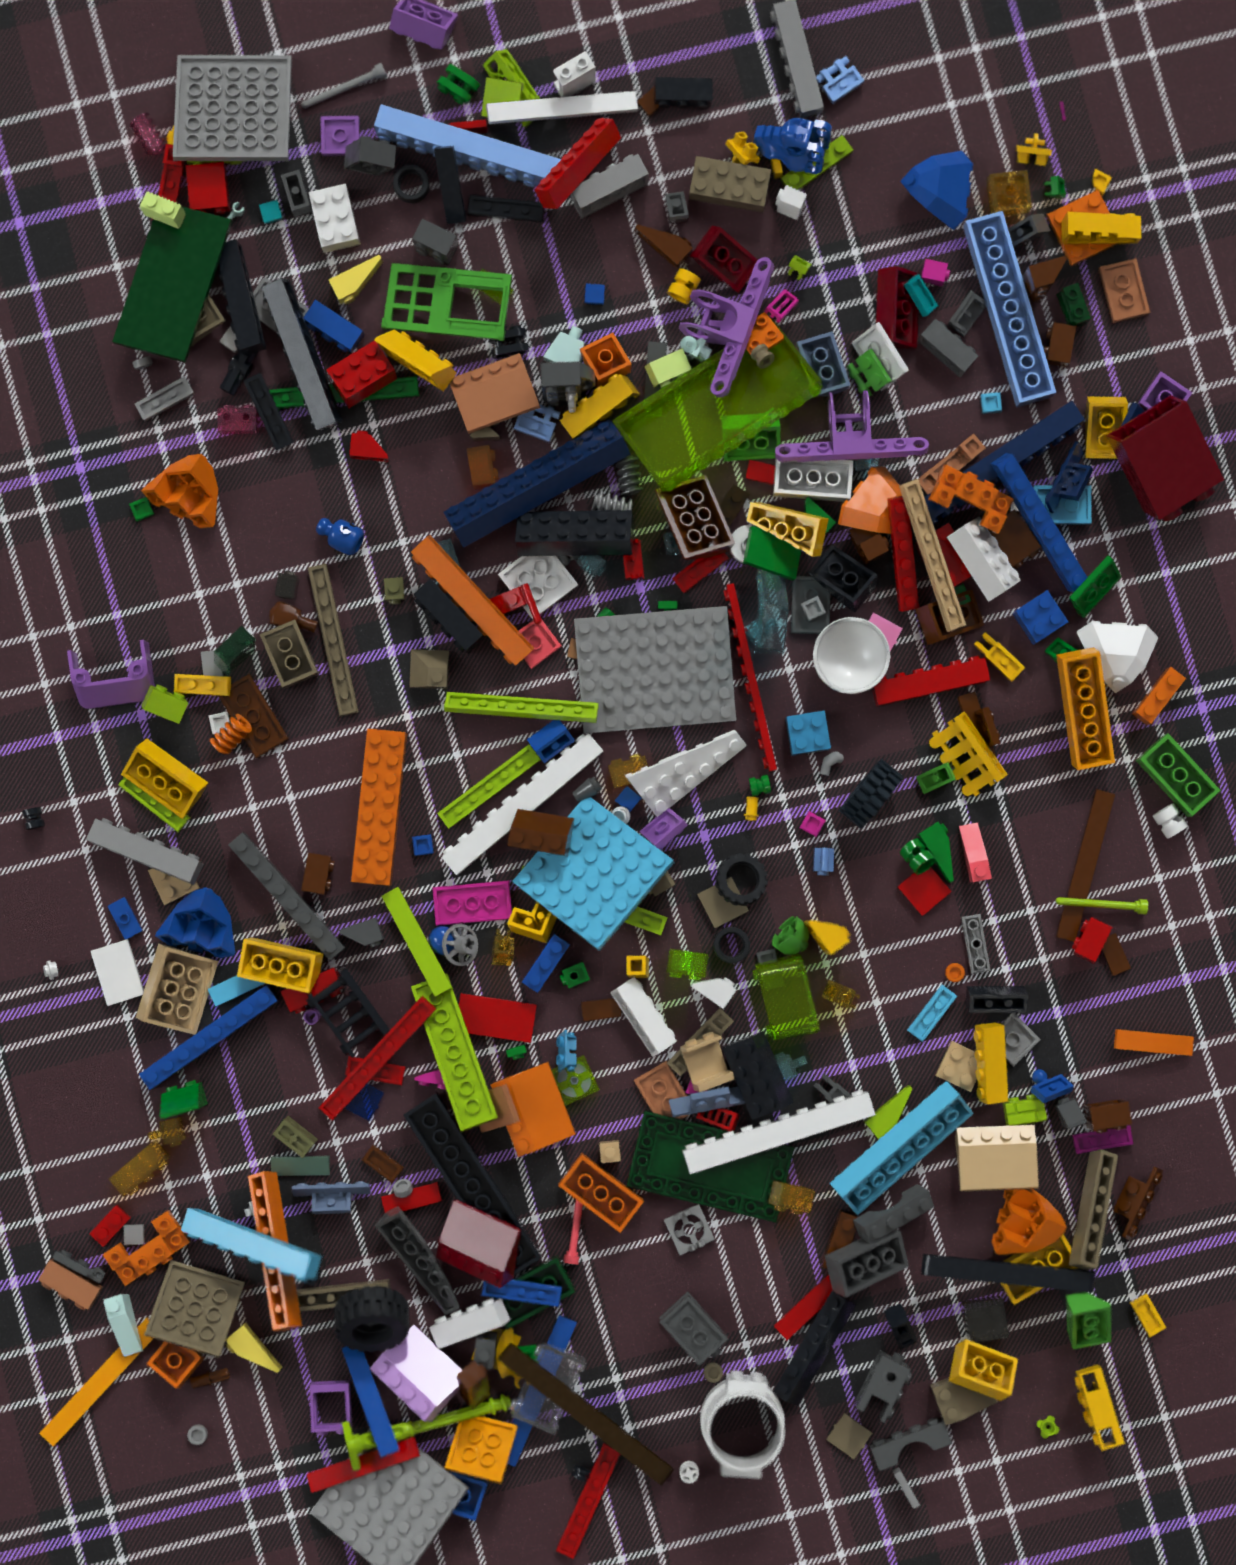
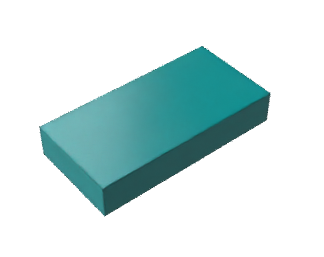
[904,274,938,317]

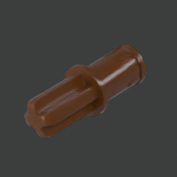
[190,1368,230,1389]

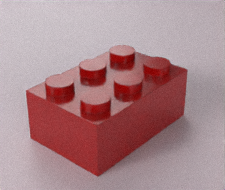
[326,341,397,408]
[914,523,972,588]

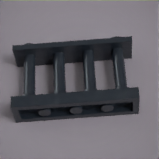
[306,966,390,1058]

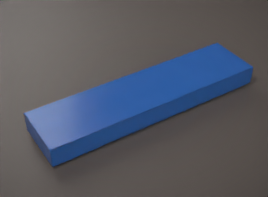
[482,1279,562,1307]

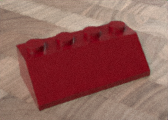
[876,266,920,349]

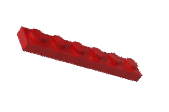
[887,496,919,612]

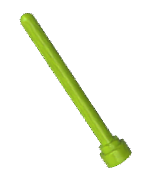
[1055,897,1148,915]

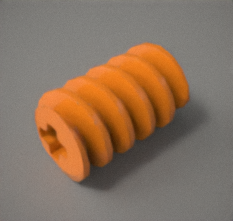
[210,714,252,754]

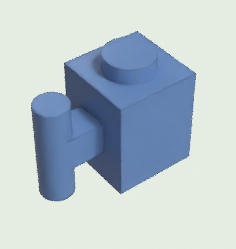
[813,848,834,876]

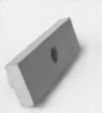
[961,914,991,974]

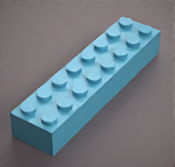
[830,1081,974,1216]

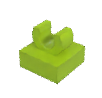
[788,255,812,280]

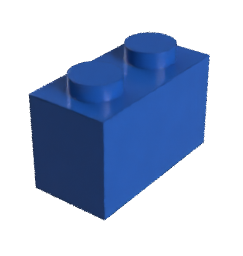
[527,720,575,763]

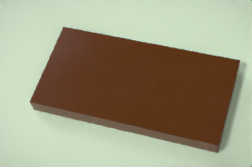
[218,674,289,759]

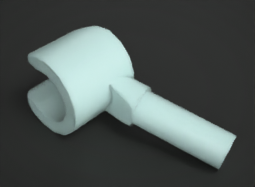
[227,202,244,220]

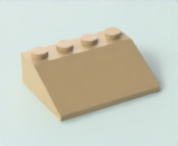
[136,944,219,1035]
[955,1125,1039,1191]

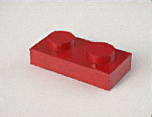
[89,1205,131,1247]

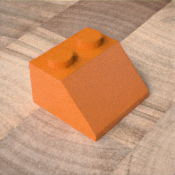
[580,333,631,388]

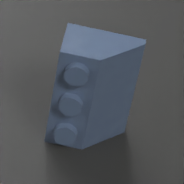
[796,331,850,397]

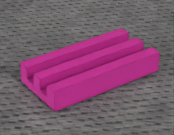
[764,289,799,323]

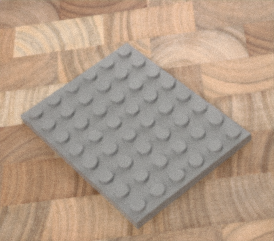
[574,606,736,733]

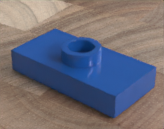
[107,897,143,940]

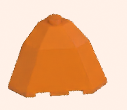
[141,454,218,528]
[838,466,902,534]
[991,1188,1067,1255]

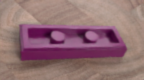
[1072,1125,1133,1154]

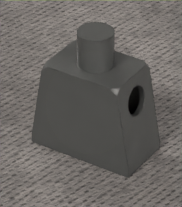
[474,1331,497,1369]

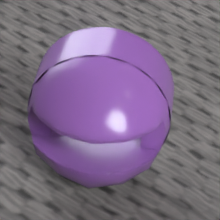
[304,1008,320,1025]

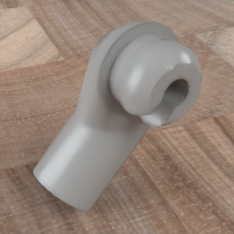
[820,751,844,776]

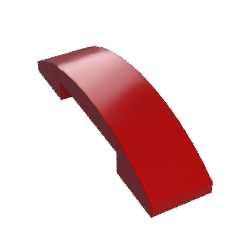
[152,144,184,220]

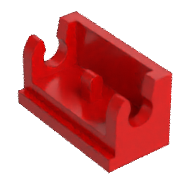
[623,539,644,581]

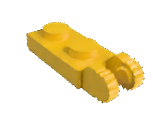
[974,632,1025,682]

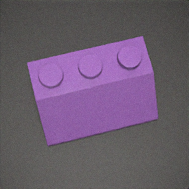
[389,0,458,50]

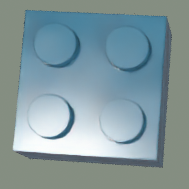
[785,711,831,756]

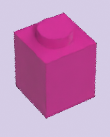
[921,259,950,286]

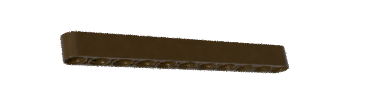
[498,1342,674,1485]

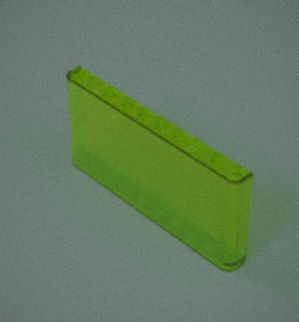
[612,318,823,491]

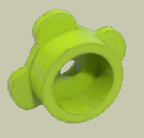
[1036,1416,1059,1438]

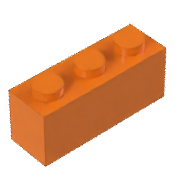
[1132,667,1186,725]

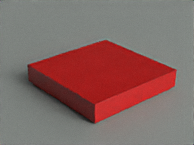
[897,867,952,916]

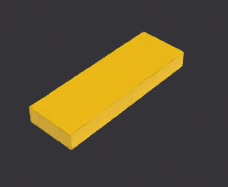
[174,674,231,696]

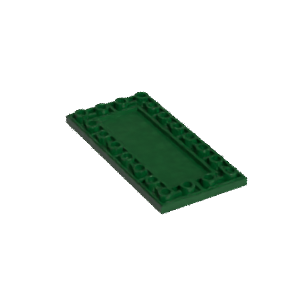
[112,207,232,363]
[626,1110,794,1223]

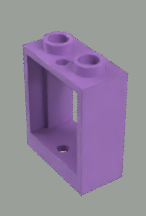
[310,1380,352,1435]

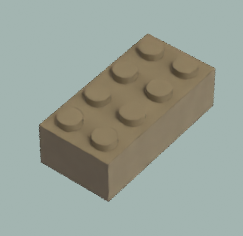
[689,156,771,212]

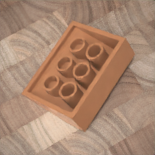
[450,353,540,434]

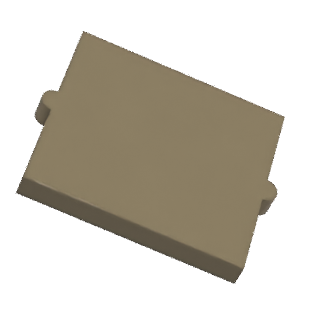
[826,1413,872,1459]

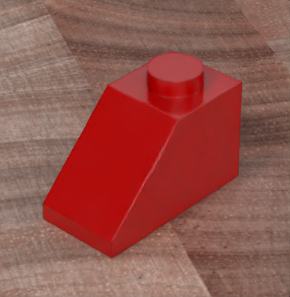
[350,430,389,462]

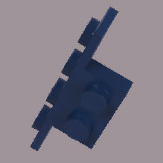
[1045,441,1093,513]

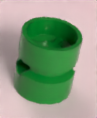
[900,838,936,875]

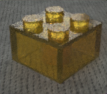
[986,170,1032,216]

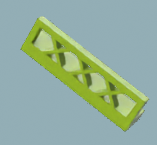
[483,49,540,127]

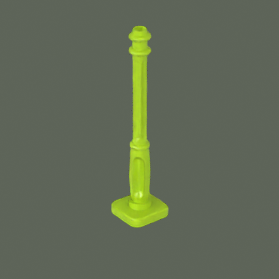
[341,1394,512,1471]

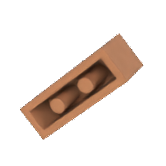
[38,1258,103,1310]

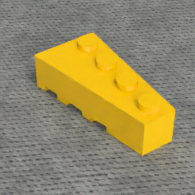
[1061,212,1141,244]
[560,374,640,439]
[747,502,828,557]

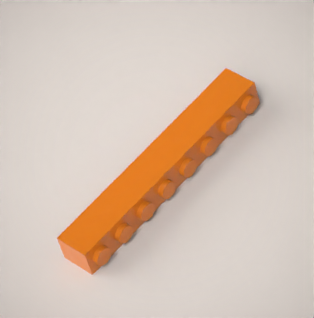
[411,535,534,666]
[248,1171,302,1331]

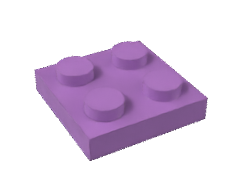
[321,116,360,156]
[639,808,688,850]

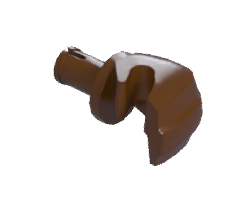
[269,601,318,633]

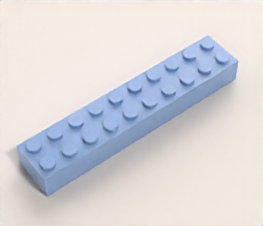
[374,104,561,187]
[963,211,1056,407]

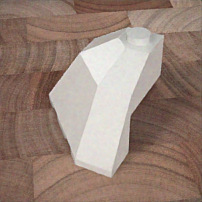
[1077,621,1158,693]

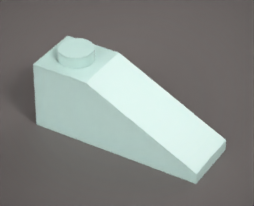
[103,1294,143,1357]

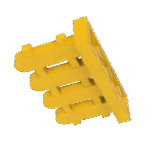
[929,711,1008,796]

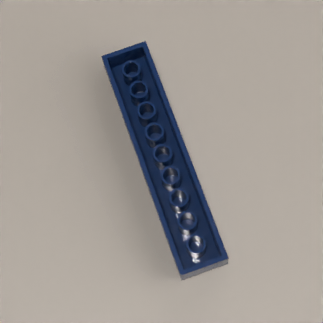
[924,401,1085,525]
[443,419,631,548]

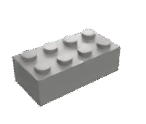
[571,154,649,219]

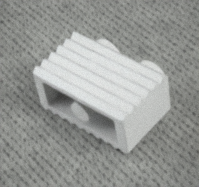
[775,185,807,220]

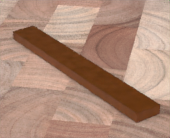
[1056,789,1115,942]

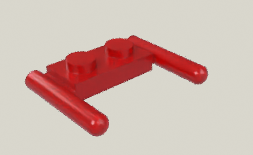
[490,583,542,641]

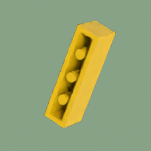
[973,1022,1008,1105]

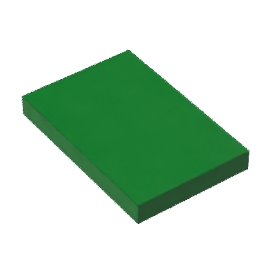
[743,526,801,581]
[1069,556,1122,618]

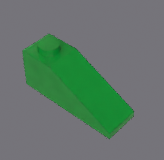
[917,822,954,883]

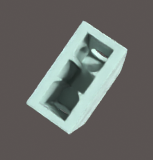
[544,326,585,363]

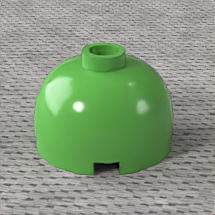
[772,916,809,955]

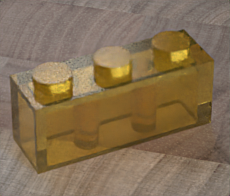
[109,1140,171,1197]

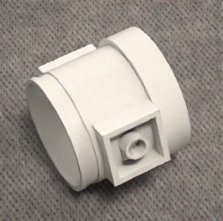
[700,1371,785,1479]

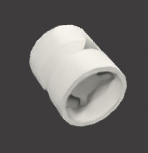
[1153,803,1188,839]

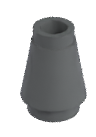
[572,777,602,802]

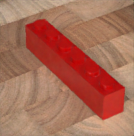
[534,118,622,209]
[872,656,990,707]

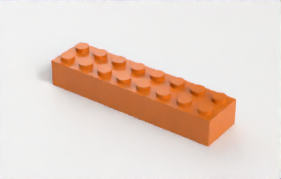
[351,728,407,886]

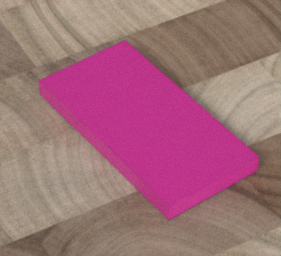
[433,881,512,926]

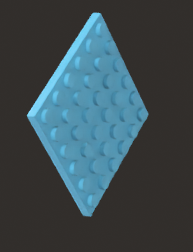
[512,797,674,951]

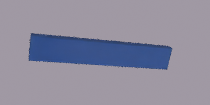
[341,1346,400,1458]

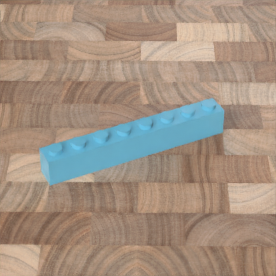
[181,1208,322,1282]

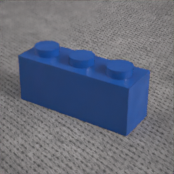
[304,300,365,353]
[522,934,570,993]

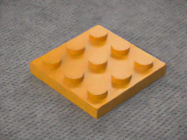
[445,1416,518,1484]

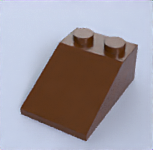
[915,589,985,645]

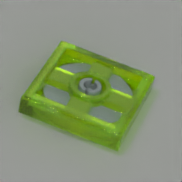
[551,1055,600,1106]

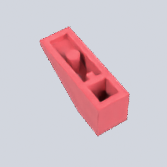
[958,823,992,883]

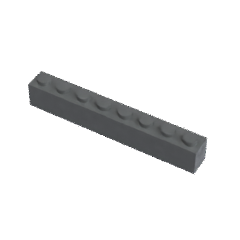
[228,832,347,961]

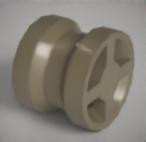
[750,344,775,369]

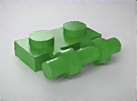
[846,349,892,397]

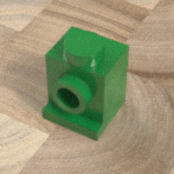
[560,962,590,988]

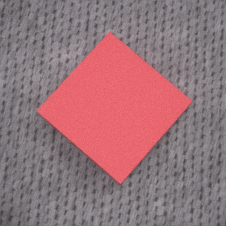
[519,620,562,669]

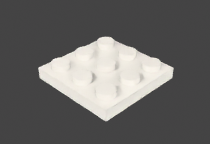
[498,556,578,620]

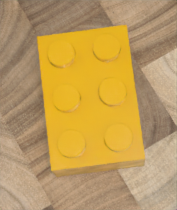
[949,1339,1018,1401]

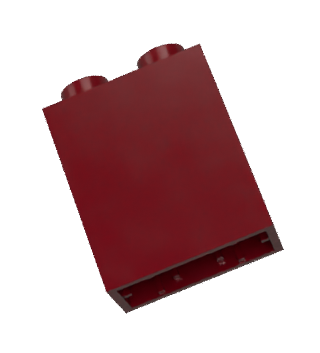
[1106,395,1224,522]

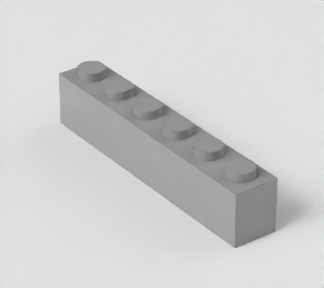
[770,0,824,118]
[86,818,203,885]

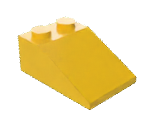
[1085,396,1128,459]

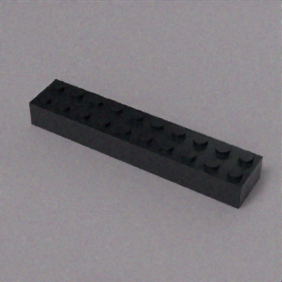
[403,1093,542,1275]

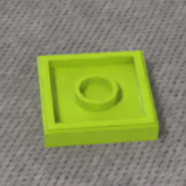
[481,77,524,117]

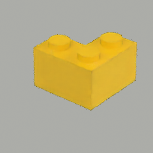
[507,901,557,943]

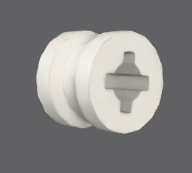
[679,1461,699,1483]

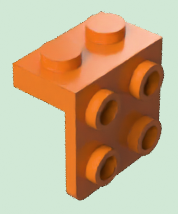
[746,312,784,355]

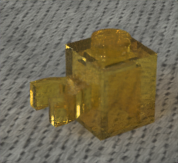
[492,929,514,966]
[822,980,860,1009]
[148,1116,186,1147]

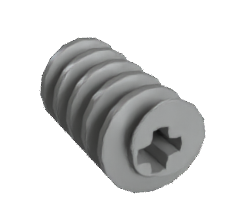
[591,490,633,511]

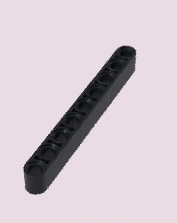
[921,1254,1096,1292]

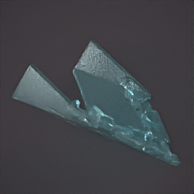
[754,570,788,654]

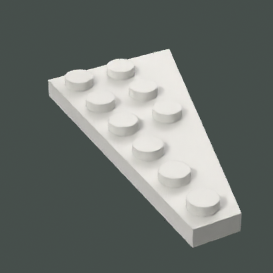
[625,730,747,817]

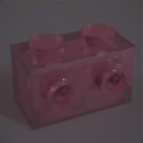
[218,405,258,434]

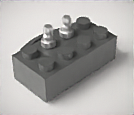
[541,361,595,413]

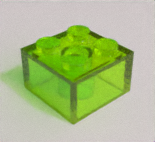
[666,949,708,981]

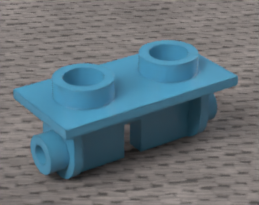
[556,1030,577,1072]

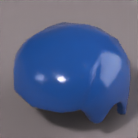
[428,926,455,955]

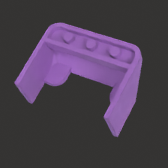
[67,640,155,709]

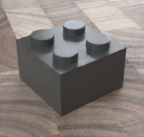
[344,136,396,176]
[412,219,459,265]

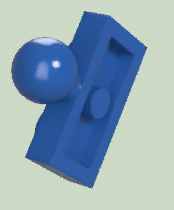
[1031,1069,1074,1103]

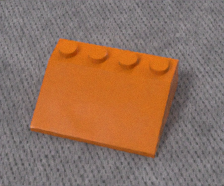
[490,1062,576,1157]

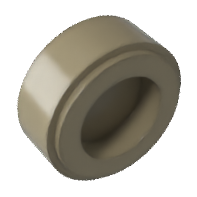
[704,1362,723,1383]

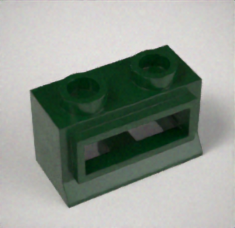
[1056,283,1091,327]

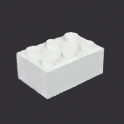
[309,184,360,253]

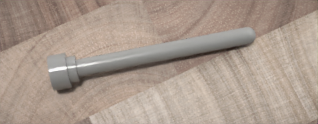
[301,63,387,108]

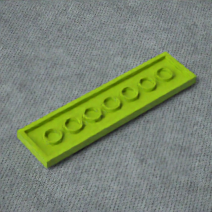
[411,973,498,1132]

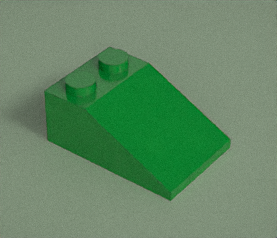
[160,1080,208,1119]

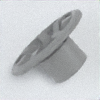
[442,924,478,966]

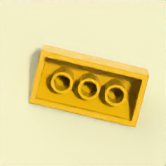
[374,330,457,392]
[121,738,208,819]
[804,920,850,955]
[237,937,324,993]

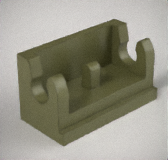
[273,1116,318,1158]

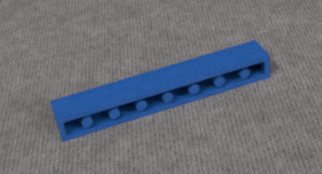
[990,453,1088,593]
[139,984,280,1090]

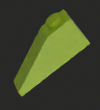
[864,1085,912,1140]

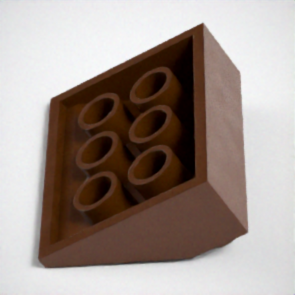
[655,475,735,560]

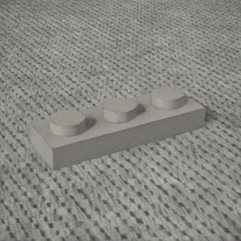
[135,376,194,421]

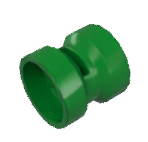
[749,775,771,797]

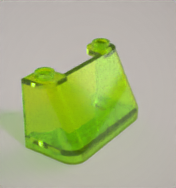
[752,953,820,1040]

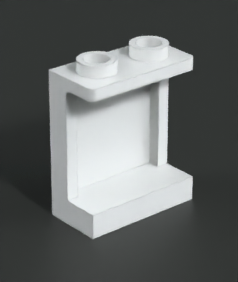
[553,52,596,97]

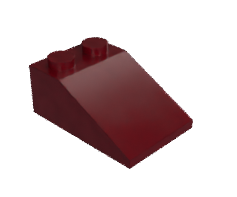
[690,226,758,293]

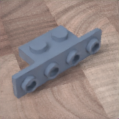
[669,1087,745,1117]
[292,1181,371,1214]

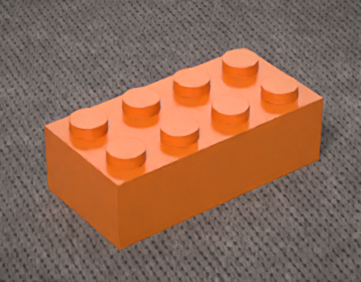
[558,1153,644,1233]

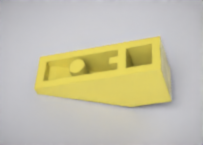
[329,254,383,304]
[226,1323,283,1373]

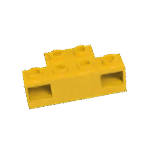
[1074,1364,1125,1450]

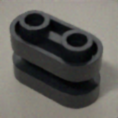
[489,325,530,359]

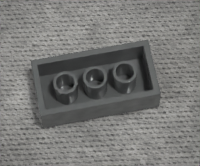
[825,1229,909,1297]

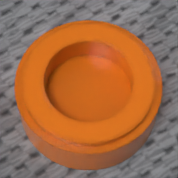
[945,963,965,982]

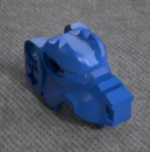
[753,118,832,174]

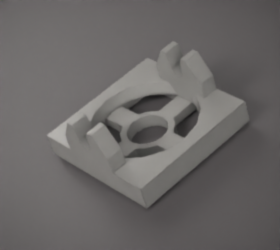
[664,1204,715,1255]

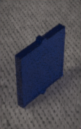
[345,1084,384,1121]

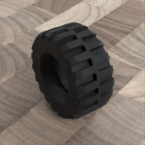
[334,1286,410,1352]

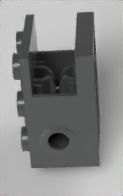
[659,1291,728,1366]
[854,1350,912,1423]

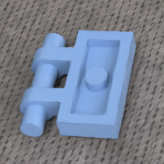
[816,56,864,104]
[514,404,561,443]

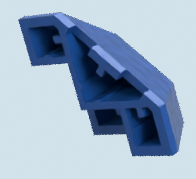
[900,151,973,230]
[155,888,235,958]

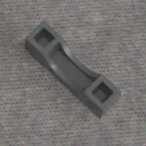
[853,1184,935,1244]
[869,1417,952,1471]

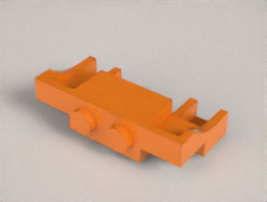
[928,464,1013,534]
[103,1210,191,1286]

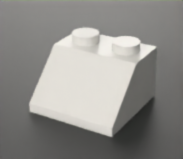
[690,977,736,1009]

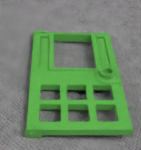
[381,263,512,341]

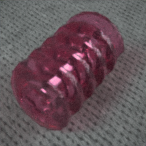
[130,113,166,156]

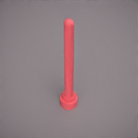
[563,1200,583,1265]

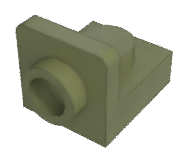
[384,577,405,605]

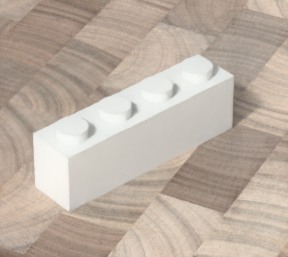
[610,977,677,1057]
[429,1298,510,1349]

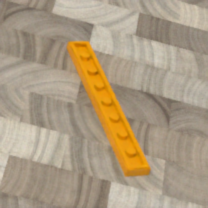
[39,1318,154,1446]

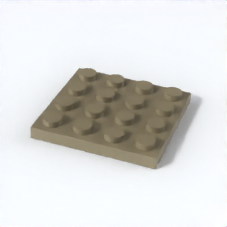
[145,1260,245,1358]

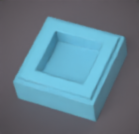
[980,392,1002,414]

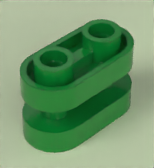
[436,64,480,105]

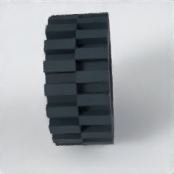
[839,759,904,829]

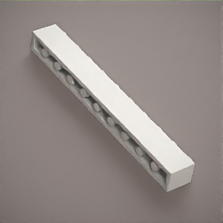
[441,733,604,875]
[682,1090,875,1174]

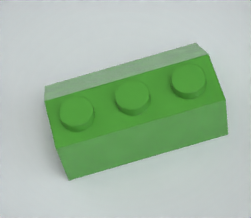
[721,413,781,461]
[1066,1292,1111,1349]

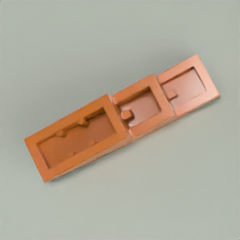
[1114,1029,1194,1056]

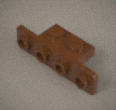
[957,692,1000,768]
[1113,1166,1163,1240]

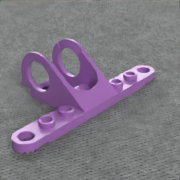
[679,257,774,398]
[775,391,929,463]

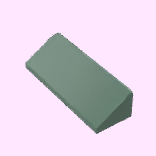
[270,1156,330,1176]

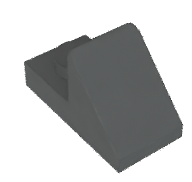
[665,191,689,224]

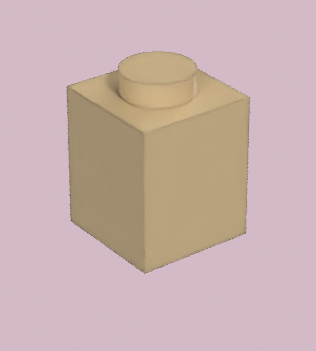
[600,1140,621,1163]

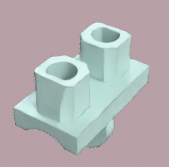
[680,336,712,362]

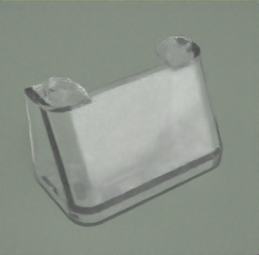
[509,1342,587,1435]

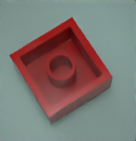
[1072,917,1112,964]

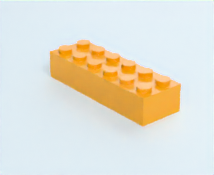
[1056,647,1115,770]

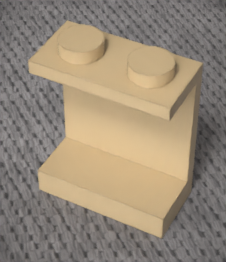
[680,1032,735,1092]

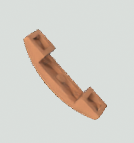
[918,434,986,495]

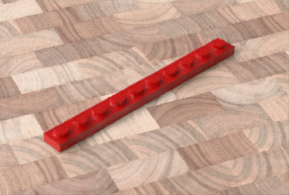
[723,583,777,772]

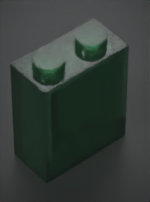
[214,625,255,676]

